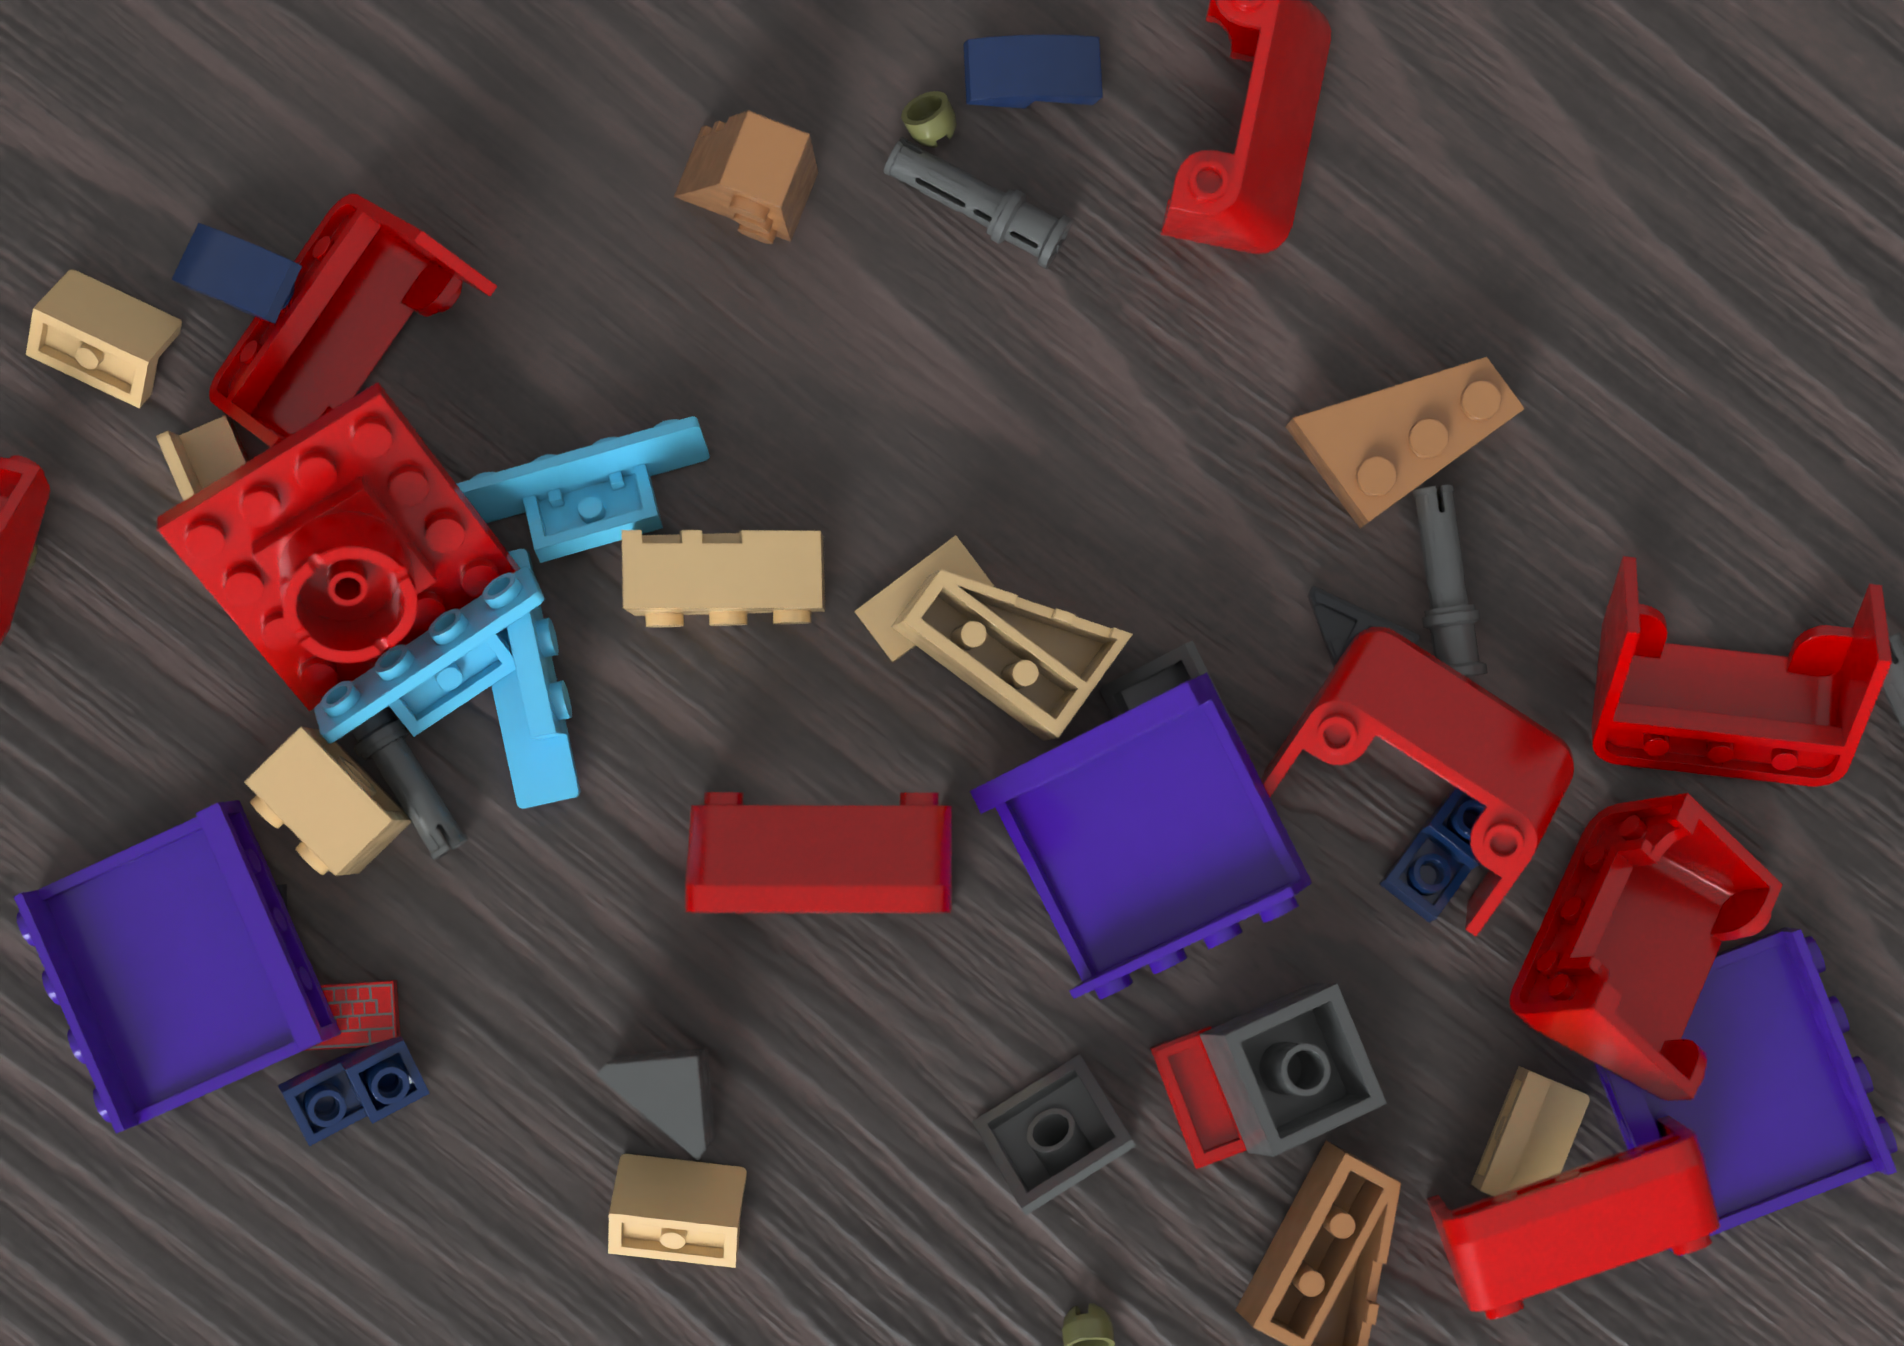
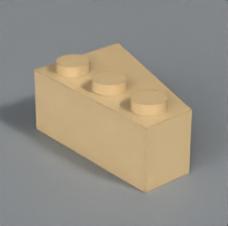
[621,530,825,627]
[891,569,1133,741]

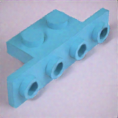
[456,416,710,563]
[491,549,581,809]
[314,566,545,744]

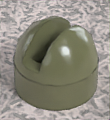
[901,91,957,148]
[1062,1303,1115,1346]

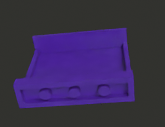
[970,672,1312,1000]
[14,800,341,1133]
[1594,927,1898,1256]

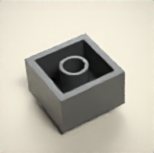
[1199,983,1387,1157]

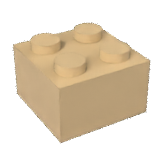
[245,727,411,876]

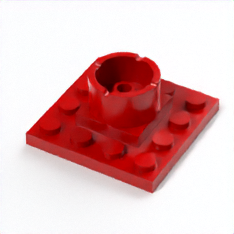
[157,382,521,711]

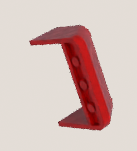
[209,193,497,447]
[1592,556,1892,787]
[1261,627,1574,937]
[685,792,952,913]
[1427,1115,1720,1320]

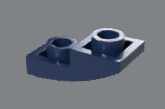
[963,35,1103,109]
[171,223,302,324]
[1379,786,1485,923]
[278,1036,430,1147]

